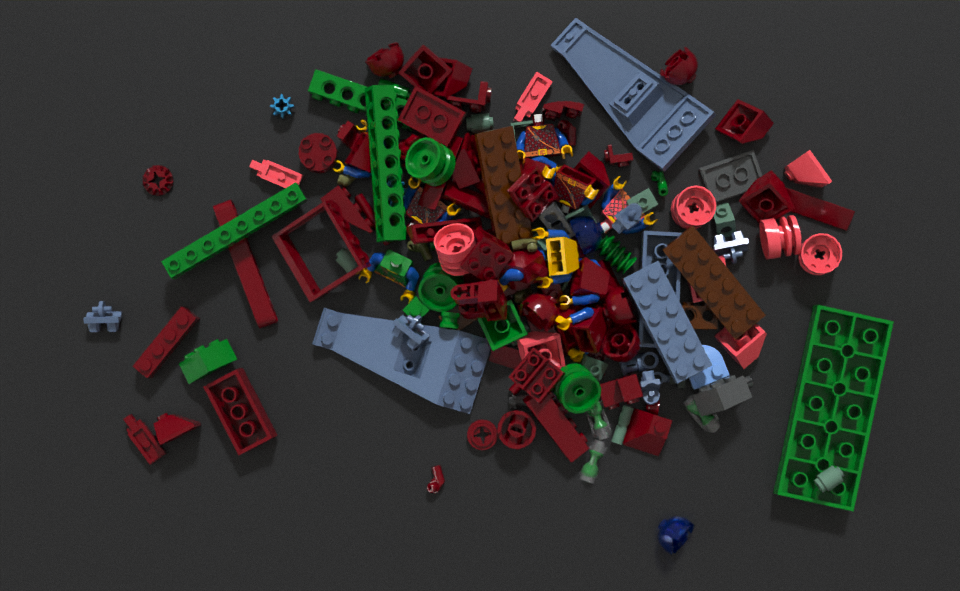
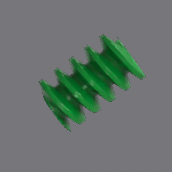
[594,235,637,275]

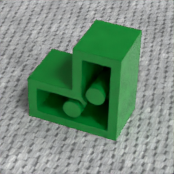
[179,339,237,384]

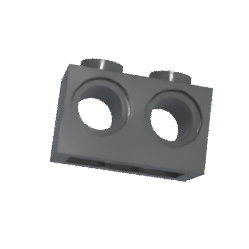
[538,201,576,238]

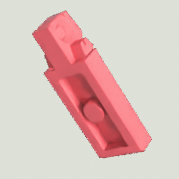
[514,72,553,122]
[249,159,304,188]

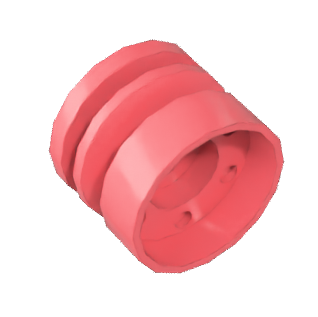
[670,185,716,229]
[759,215,802,260]
[434,223,476,276]
[798,233,842,276]

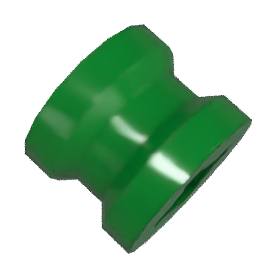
[439,312,460,329]

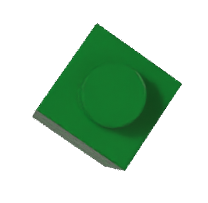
[403,296,431,319]

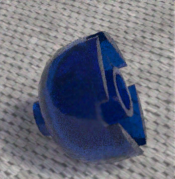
[570,216,604,255]
[658,516,695,555]

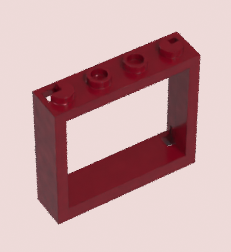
[271,200,371,302]

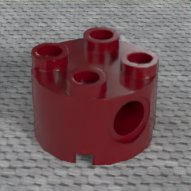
[298,133,339,174]
[497,410,536,449]

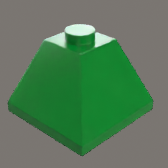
[477,300,528,351]

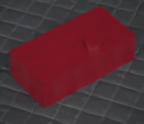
[204,368,278,455]

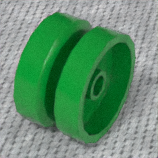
[405,137,455,186]
[418,262,464,312]
[553,363,601,414]

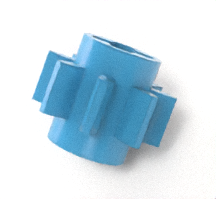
[270,94,295,119]

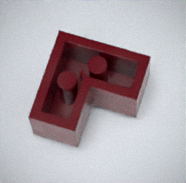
[600,374,643,410]

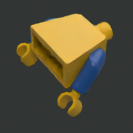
[532,227,579,288]

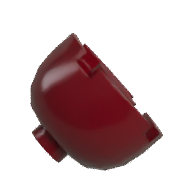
[365,42,404,78]
[660,47,698,86]
[603,286,637,325]
[520,293,558,332]
[601,324,641,362]

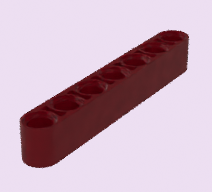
[213,199,278,329]

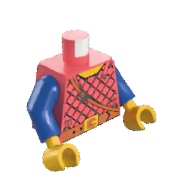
[598,176,658,234]

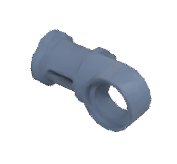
[619,352,659,376]

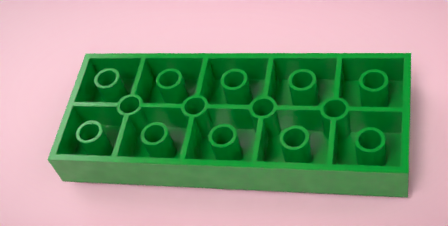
[773,305,894,512]

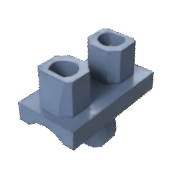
[611,203,643,234]
[713,231,749,264]
[83,301,122,332]
[392,315,430,349]
[640,370,661,405]

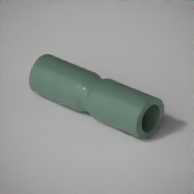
[611,405,634,445]

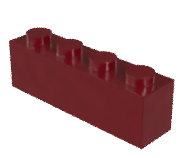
[132,306,200,379]
[523,392,590,463]

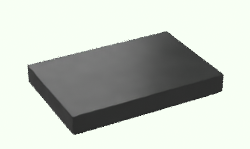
[699,150,763,203]

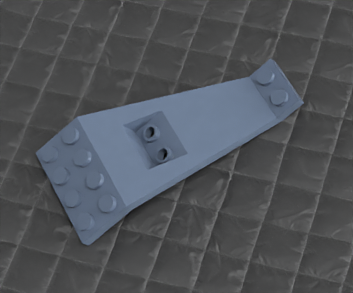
[550,18,716,172]
[312,308,491,414]

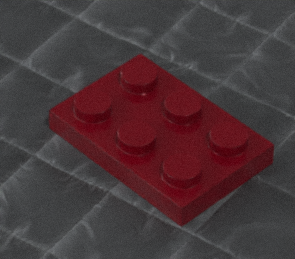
[398,86,467,147]

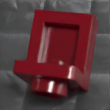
[337,121,361,150]
[604,144,633,168]

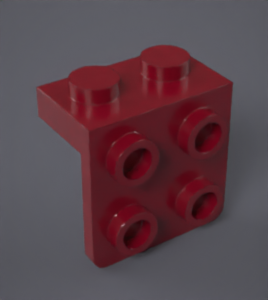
[447,81,492,113]

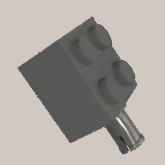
[693,375,753,416]

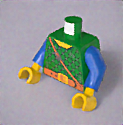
[358,249,419,304]

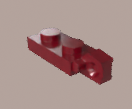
[123,414,167,465]

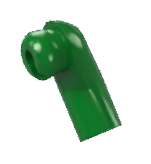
[651,171,668,196]

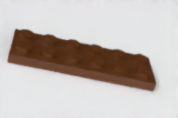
[474,126,533,246]
[662,225,766,340]

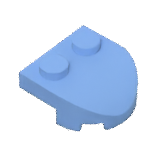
[689,345,729,390]

